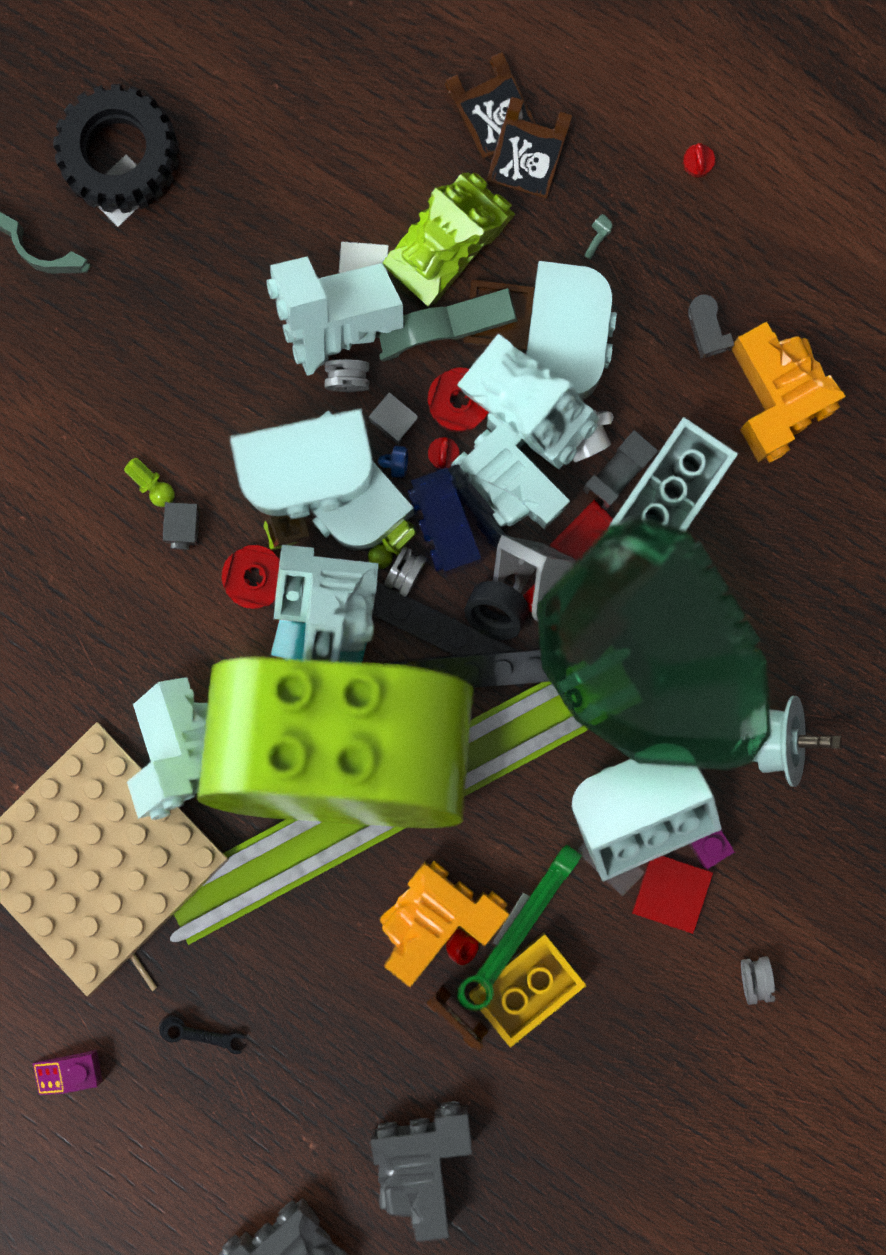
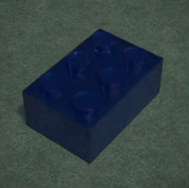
[408,467,481,577]

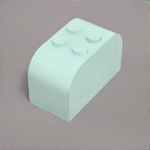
[526,261,617,401]
[230,409,373,519]
[309,410,414,551]
[607,417,737,565]
[572,746,722,881]

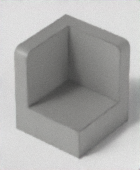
[369,392,417,445]

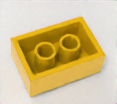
[469,932,586,1047]

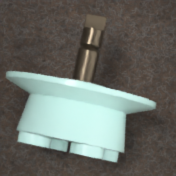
[751,696,842,787]

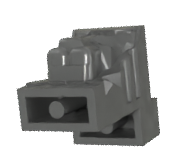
[371,1101,472,1242]
[218,1198,348,1255]

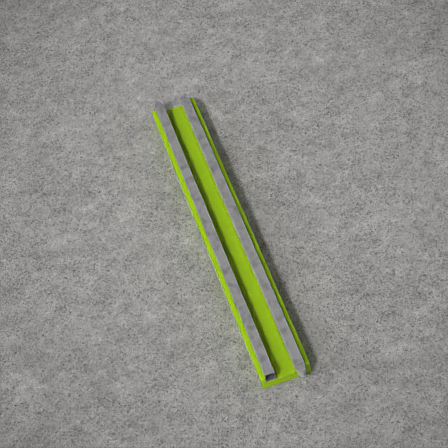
[170,645,642,945]

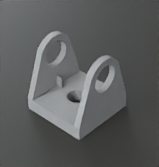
[493,535,587,625]

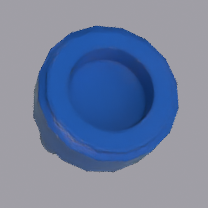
[378,446,408,478]

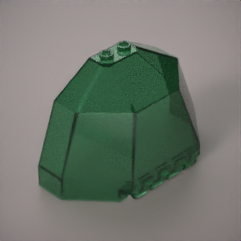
[537,516,771,769]

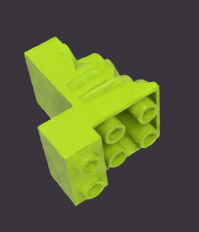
[382,172,515,306]

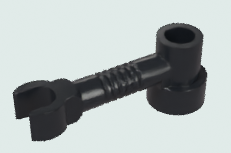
[158,1015,245,1054]

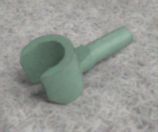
[584,214,613,260]

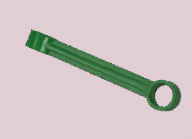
[458,844,582,1011]

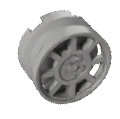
[325,359,370,392]
[384,546,427,597]
[741,956,775,1005]

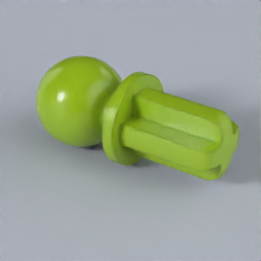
[124,457,175,507]
[368,520,417,569]

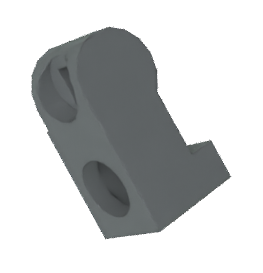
[688,294,734,359]

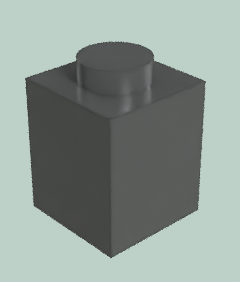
[163,502,200,550]

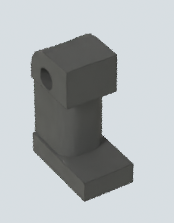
[582,430,658,511]

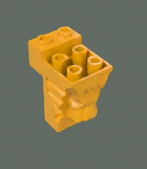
[732,322,846,463]
[380,861,509,987]

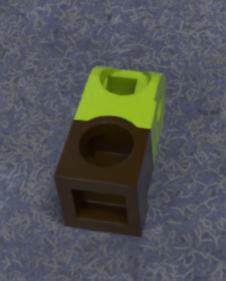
[263,515,309,550]

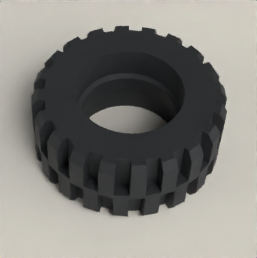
[53,84,180,213]

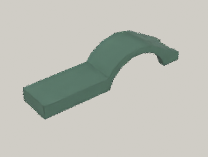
[0,212,91,274]
[376,288,518,362]

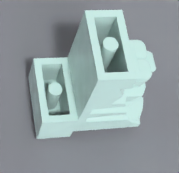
[267,257,403,375]
[457,334,600,469]
[451,413,570,530]
[274,545,378,663]
[127,677,208,820]

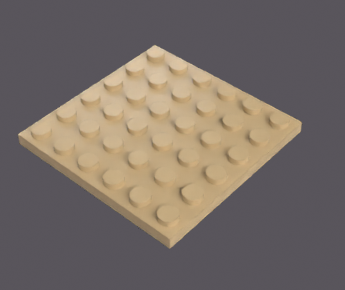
[0,722,229,997]

